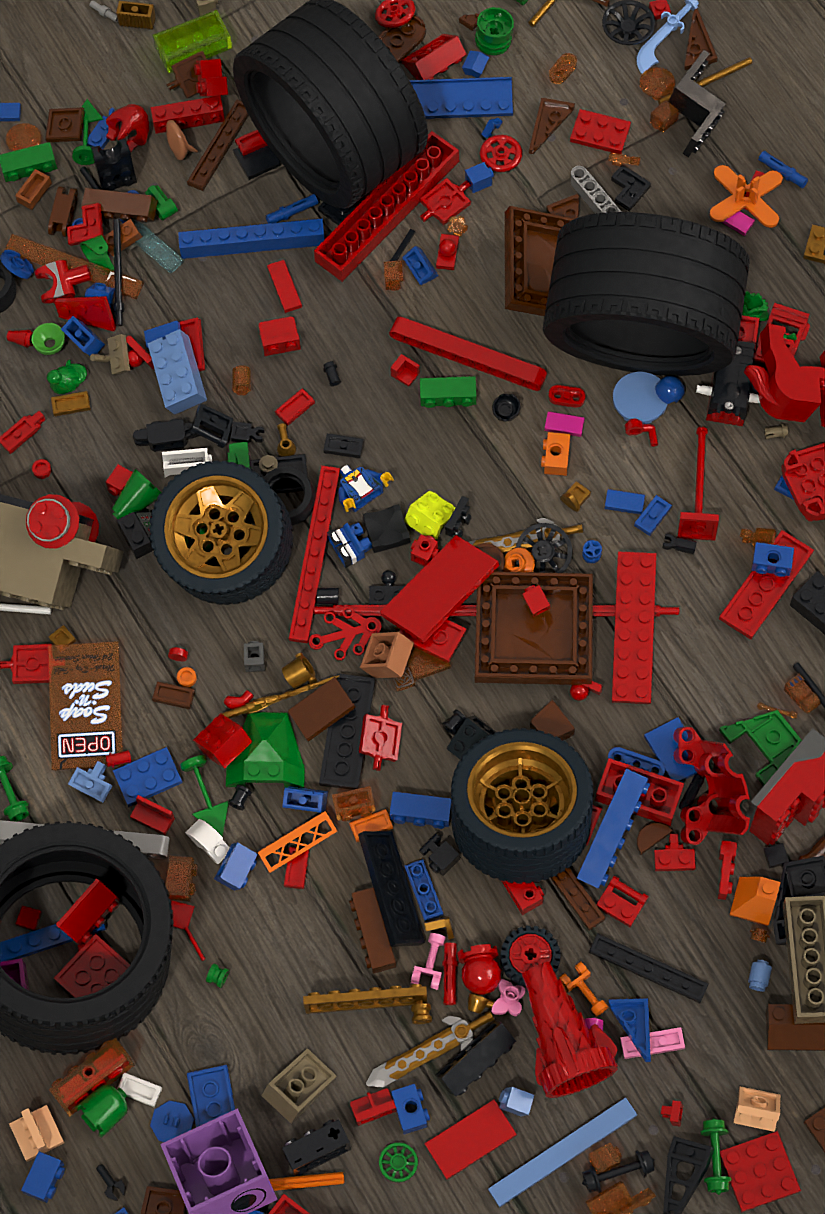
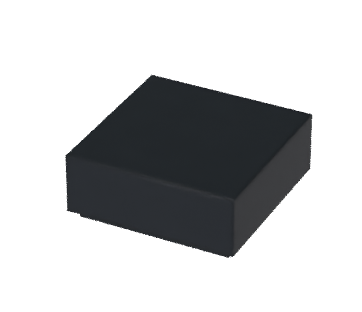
[763,843,789,869]

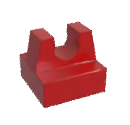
[661,1100,683,1127]

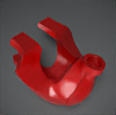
[106,104,149,152]

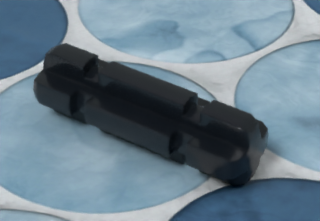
[679,775,704,810]

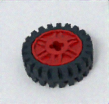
[500,926,561,986]

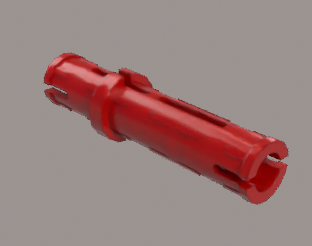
[442,943,458,1005]

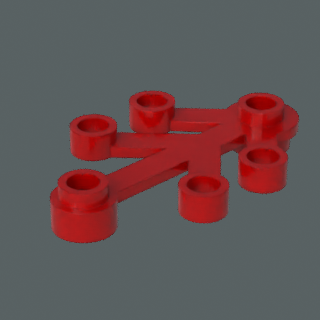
[309,607,381,661]

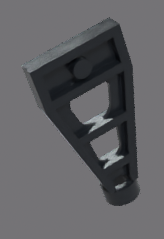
[663,1136,714,1214]

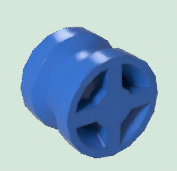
[582,540,602,563]

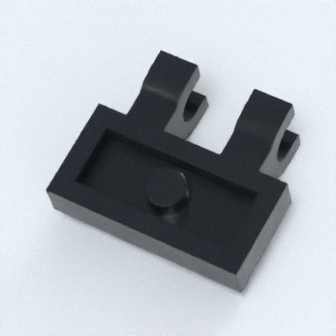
[445,496,472,538]

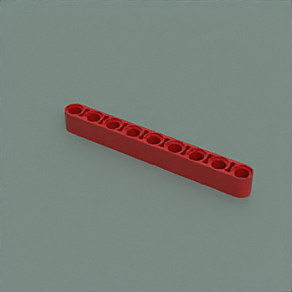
[389,317,547,391]

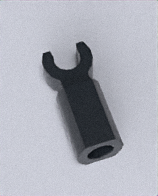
[662,534,697,555]

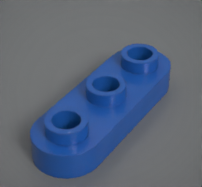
[608,747,665,776]

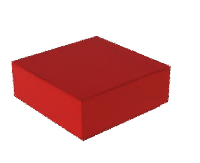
[16,905,42,931]

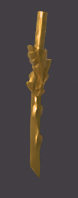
[221,675,340,719]

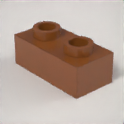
[15,169,52,210]
[104,219,143,256]

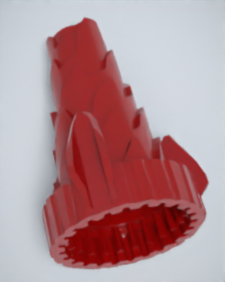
[522,962,618,1098]

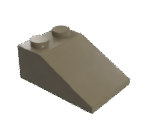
[261,1048,337,1124]

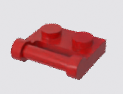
[596,876,649,927]

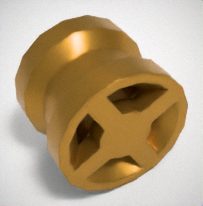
[411,1003,432,1024]

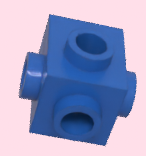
[85,283,115,307]

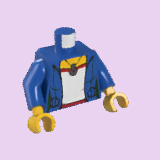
[338,465,394,513]

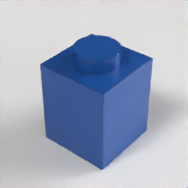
[465,162,494,193]

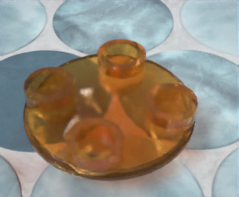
[639,67,675,100]
[6,123,41,151]

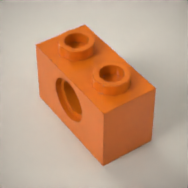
[541,432,570,476]

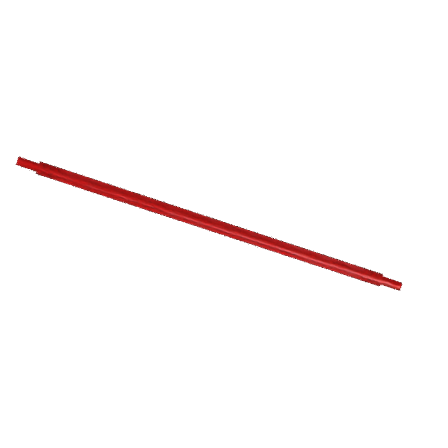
[314,605,679,617]

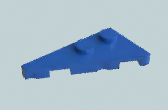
[609,998,651,1062]

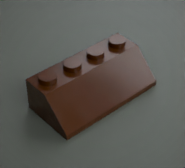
[766,1004,825,1051]

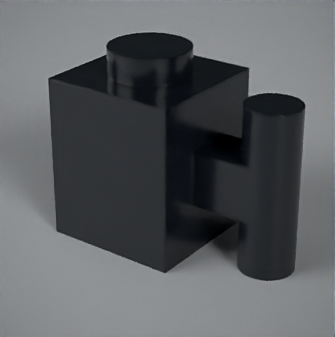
[419,834,460,876]

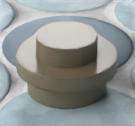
[259,455,278,473]

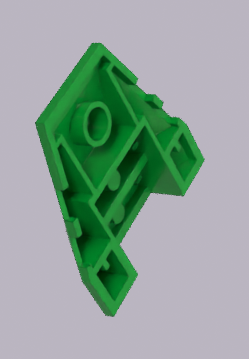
[226,712,305,788]

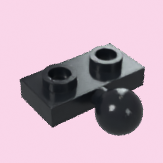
[369,570,405,605]

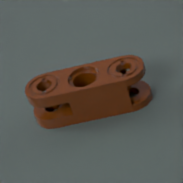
[48,186,78,237]

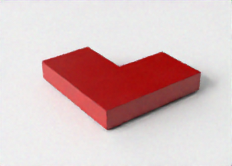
[67,203,104,246]

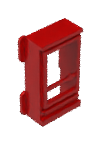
[754,303,810,368]

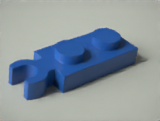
[87,108,119,149]

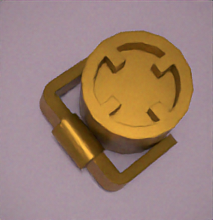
[282,653,318,689]

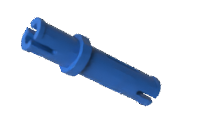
[758,150,808,189]
[265,194,318,224]

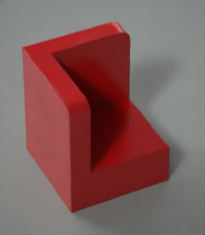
[391,354,420,386]

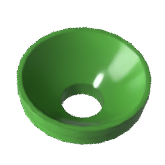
[31,323,65,355]

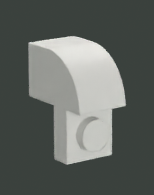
[185,819,230,864]

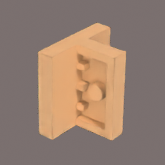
[734,1086,781,1132]
[9,1105,65,1162]

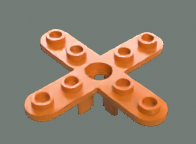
[710,165,783,228]

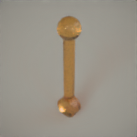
[757,702,798,718]

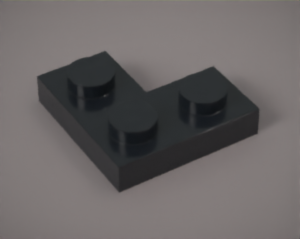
[611,165,651,211]

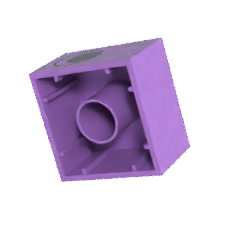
[160,1108,278,1214]

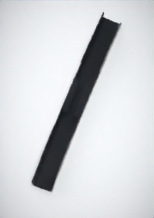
[387,229,415,270]

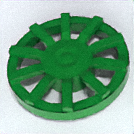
[379,1143,418,1182]

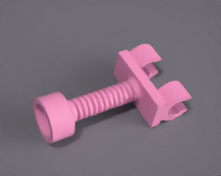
[411,933,445,990]

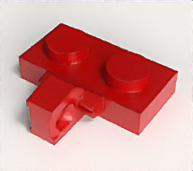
[654,834,696,871]

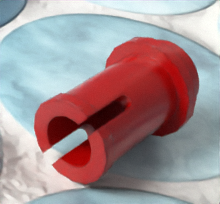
[105,750,131,768]

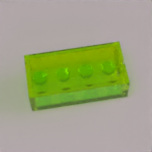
[152,10,232,74]

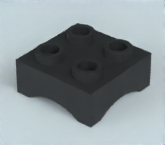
[363,504,410,553]

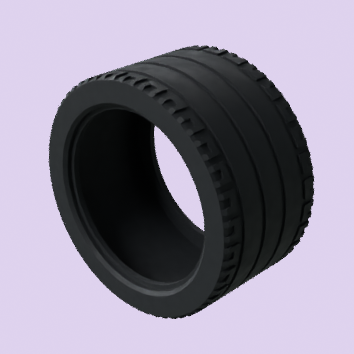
[233,0,428,208]
[542,212,750,376]
[0,821,173,1055]

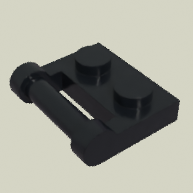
[189,403,234,448]

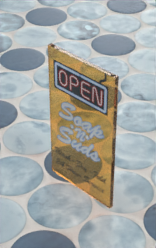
[48,641,123,771]

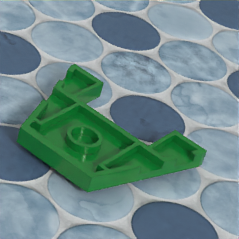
[719,710,802,786]

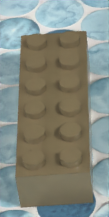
[783,896,825,1024]

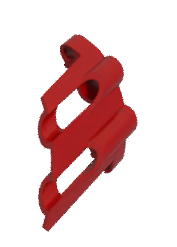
[673,727,750,845]

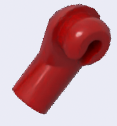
[224,690,254,709]

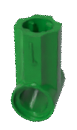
[145,185,178,221]

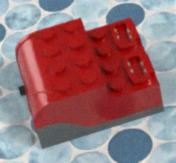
[746,728,825,845]

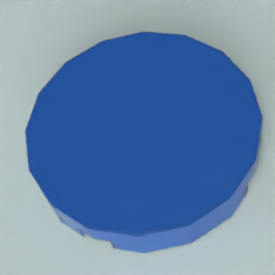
[0,249,34,279]

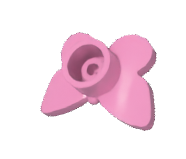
[491,979,525,1016]

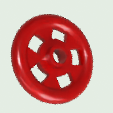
[375,0,415,28]
[480,135,522,172]

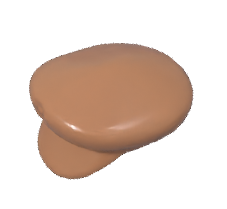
[166,120,198,160]

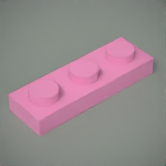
[620,1027,685,1059]

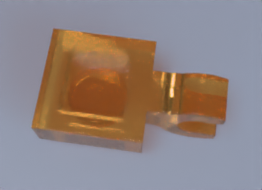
[740,528,776,548]

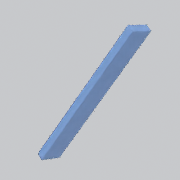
[488,1098,637,1208]

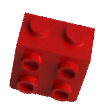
[259,317,301,356]

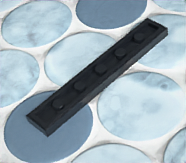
[589,933,709,1003]

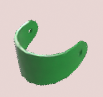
[80,235,114,276]

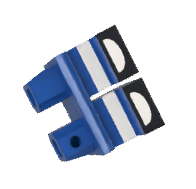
[327,523,372,568]

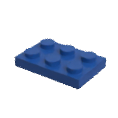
[113,747,183,807]

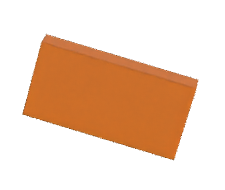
[349,809,393,843]

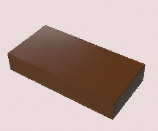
[152,681,195,709]

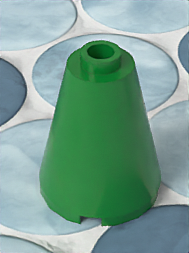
[112,469,161,519]

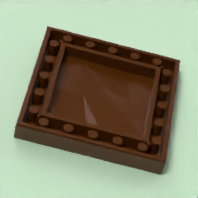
[505,206,574,316]
[475,572,593,685]

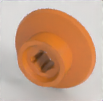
[503,547,535,572]

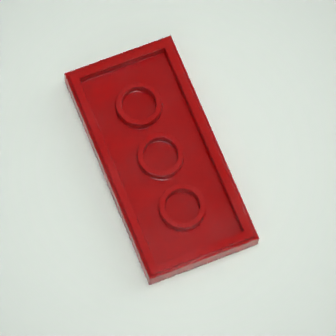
[425,1100,517,1180]

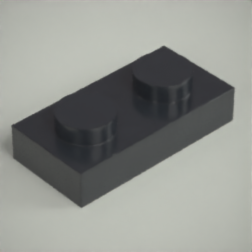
[323,433,364,458]

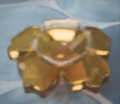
[447,215,468,237]

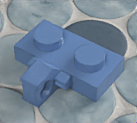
[68,761,112,803]

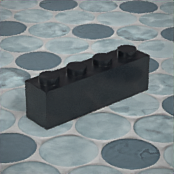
[435,1020,516,1096]

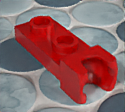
[718,841,737,900]

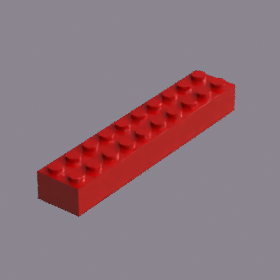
[314,131,459,282]

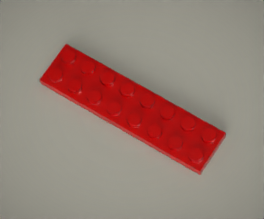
[612,551,656,704]

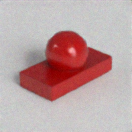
[436,234,459,270]
[126,335,154,369]
[566,670,603,701]

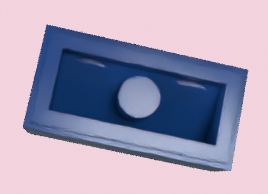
[402,246,439,285]

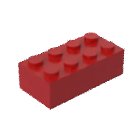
[595,758,684,826]

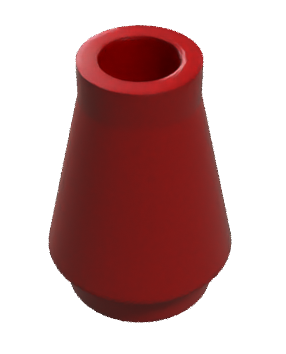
[7,330,33,348]

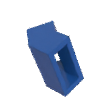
[462,50,489,78]

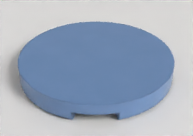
[613,372,668,424]

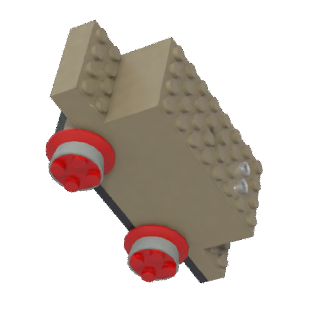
[0,494,124,610]

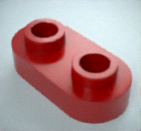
[548,385,585,408]

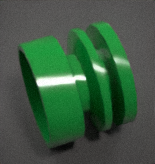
[475,7,514,55]

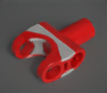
[34,260,92,304]

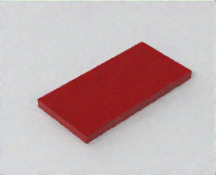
[380,535,500,643]

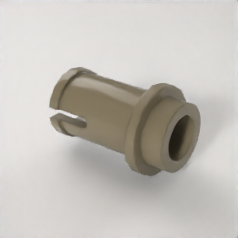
[764,424,788,440]

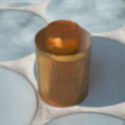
[232,366,251,395]

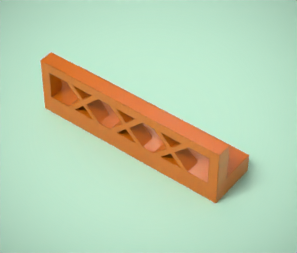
[256,811,337,873]

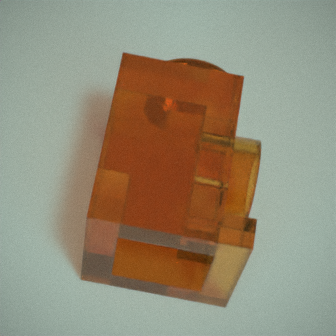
[384,261,403,291]

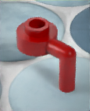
[624,419,658,447]

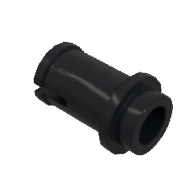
[323,361,341,386]

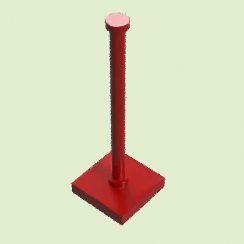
[677,427,719,541]

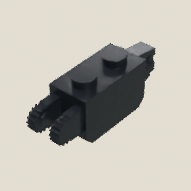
[133,419,200,452]

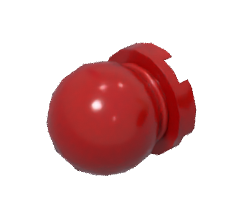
[457,944,501,995]

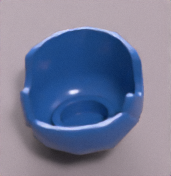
[655,376,685,404]

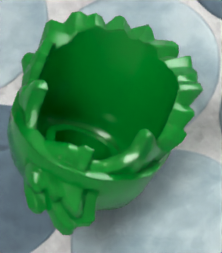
[742,291,769,321]

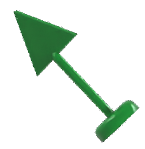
[72,99,103,165]
[180,755,228,836]

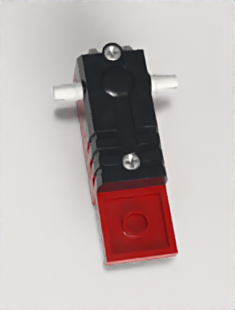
[696,315,760,426]

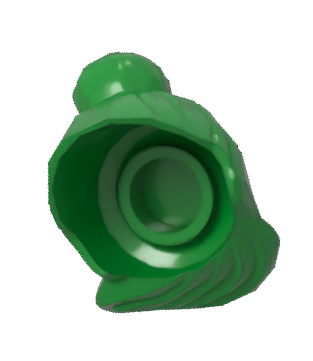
[47,360,87,395]

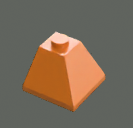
[730,877,781,926]

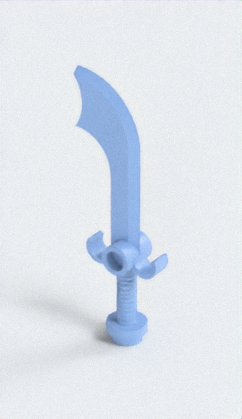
[637,0,699,76]

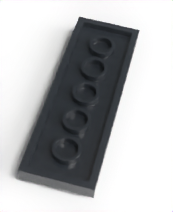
[319,673,375,790]
[358,831,425,947]

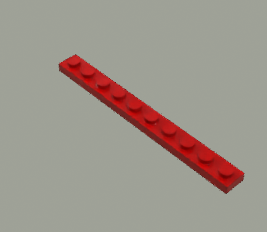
[289,466,340,643]

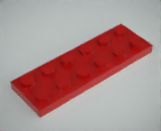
[719,530,814,639]

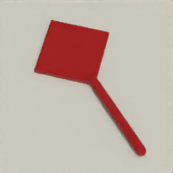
[171,900,205,961]

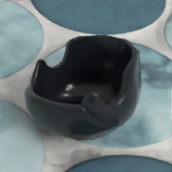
[492,394,521,422]

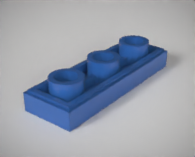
[404,859,444,922]

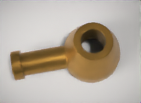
[277,423,296,457]
[468,993,495,1014]

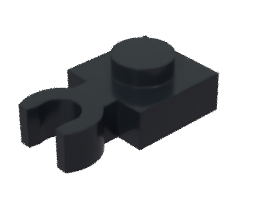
[230,422,265,443]

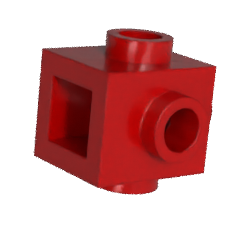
[411,534,440,567]

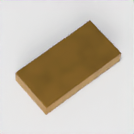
[51,391,91,417]

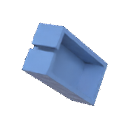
[147,329,207,414]

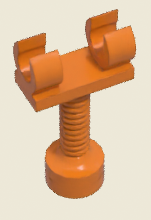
[559,961,609,1017]

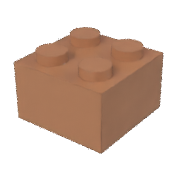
[360,632,414,678]

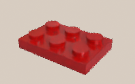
[570,109,631,155]
[399,619,466,663]

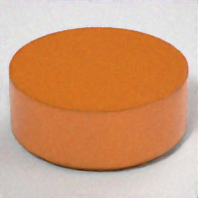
[177,667,197,688]

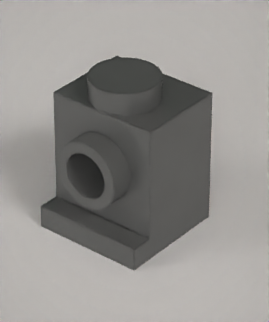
[244,641,265,672]

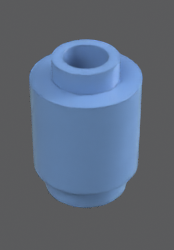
[748,960,772,992]

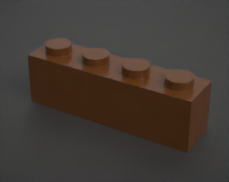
[81,188,158,223]
[349,887,396,974]

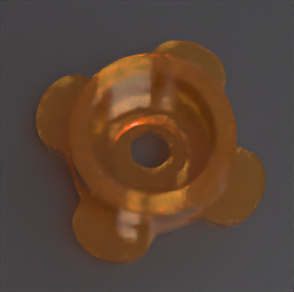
[750,928,770,943]

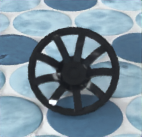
[602,0,655,45]
[516,523,572,573]

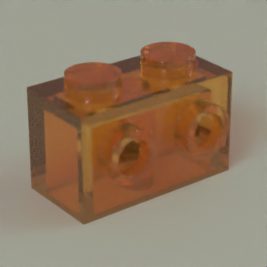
[332,786,376,821]

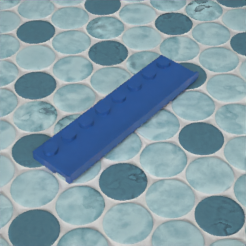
[409,77,513,119]

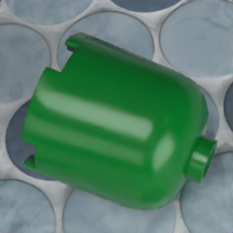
[75,1084,128,1138]

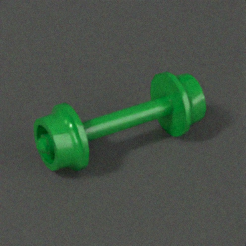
[0,756,29,822]
[700,1117,732,1195]

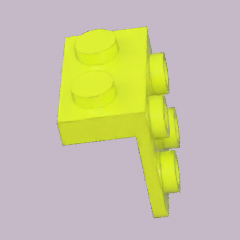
[404,491,456,540]

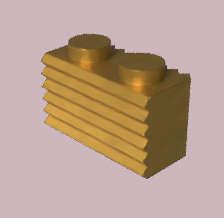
[116,1,156,30]

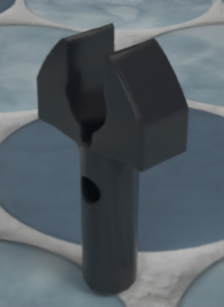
[96,1164,126,1201]

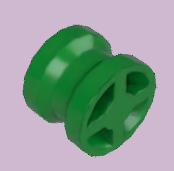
[206,963,229,988]

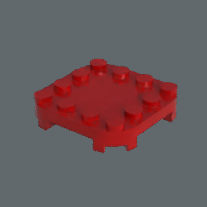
[781,443,825,521]

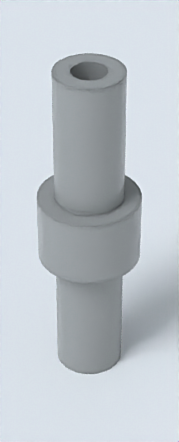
[89,0,118,22]

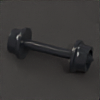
[582,1150,655,1193]

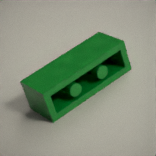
[0,142,57,182]
[420,376,476,408]

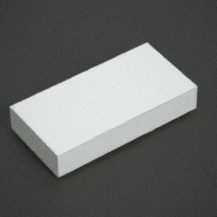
[117,1072,162,1107]

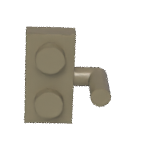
[90,334,130,375]

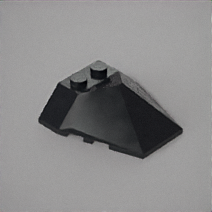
[773,855,825,945]

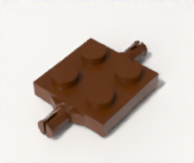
[166,50,223,98]

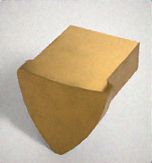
[560,481,591,512]
[424,916,454,940]

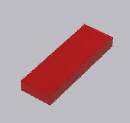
[267,260,302,313]

